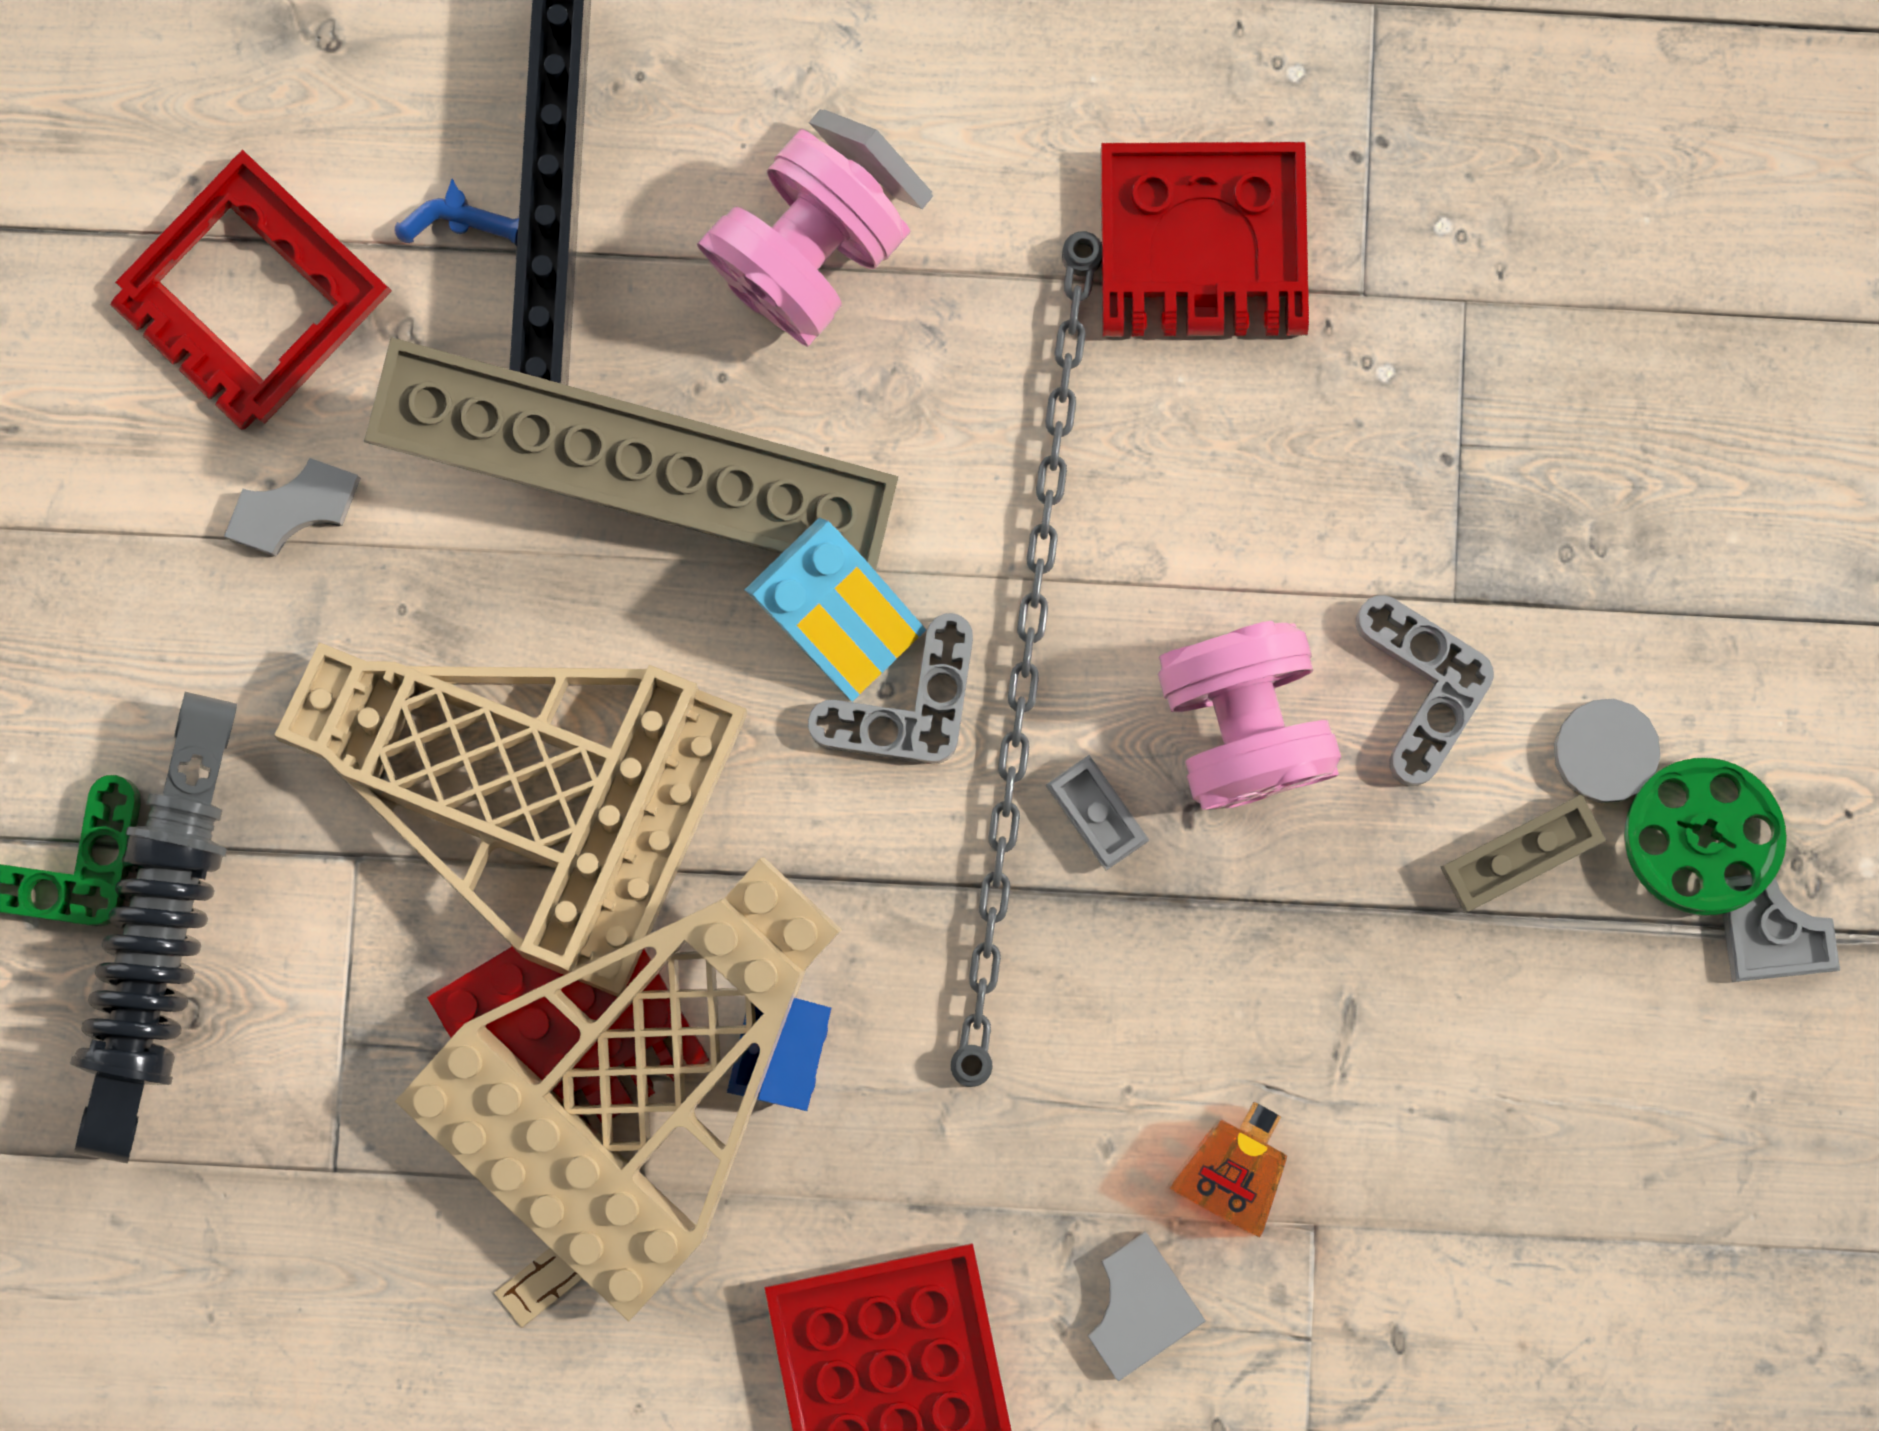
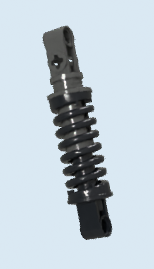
[70,691,237,1164]

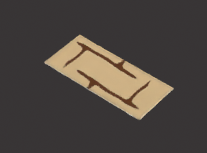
[494,1248,583,1328]

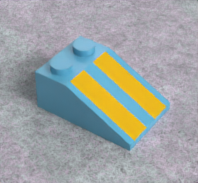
[744,517,926,702]

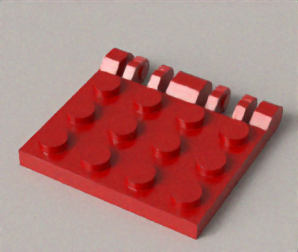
[1100,142,1309,337]
[427,947,710,1127]

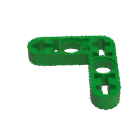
[0,775,141,926]

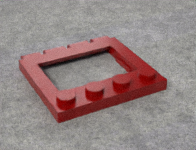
[110,149,392,430]

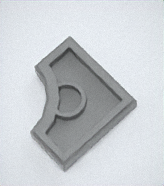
[809,109,933,210]
[1723,874,1840,982]
[1087,1231,1206,1381]

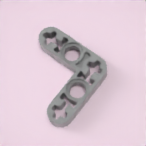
[1356,595,1494,786]
[808,613,973,764]

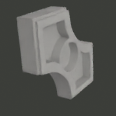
[224,458,361,557]

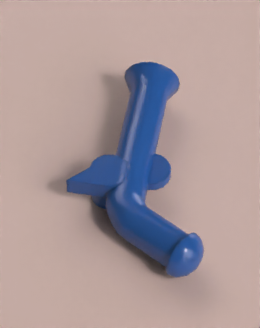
[394,178,519,246]

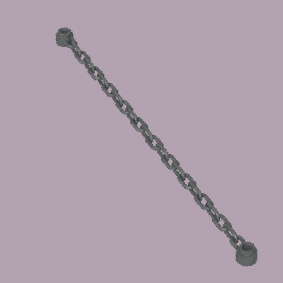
[950,231,1102,1087]

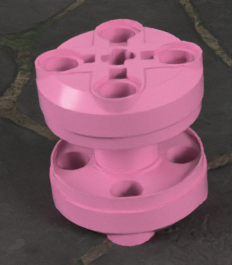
[697,129,910,347]
[1158,621,1341,810]

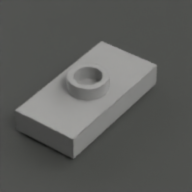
[1046,755,1149,871]

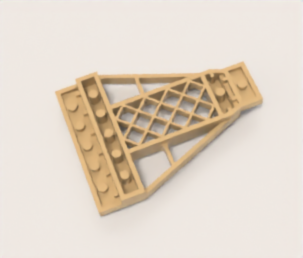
[274,642,747,997]
[395,857,842,1322]

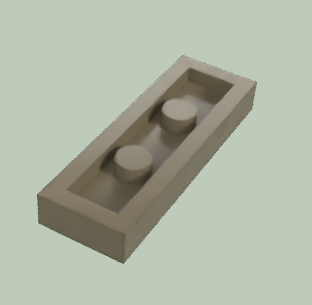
[1440,794,1607,913]

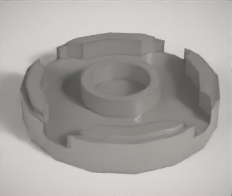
[1554,699,1661,803]

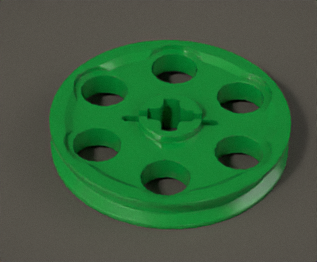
[1624,758,1787,916]

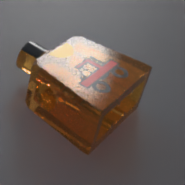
[1166,1102,1288,1238]

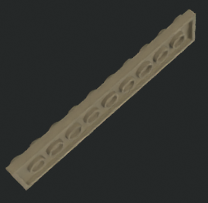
[364,337,899,571]

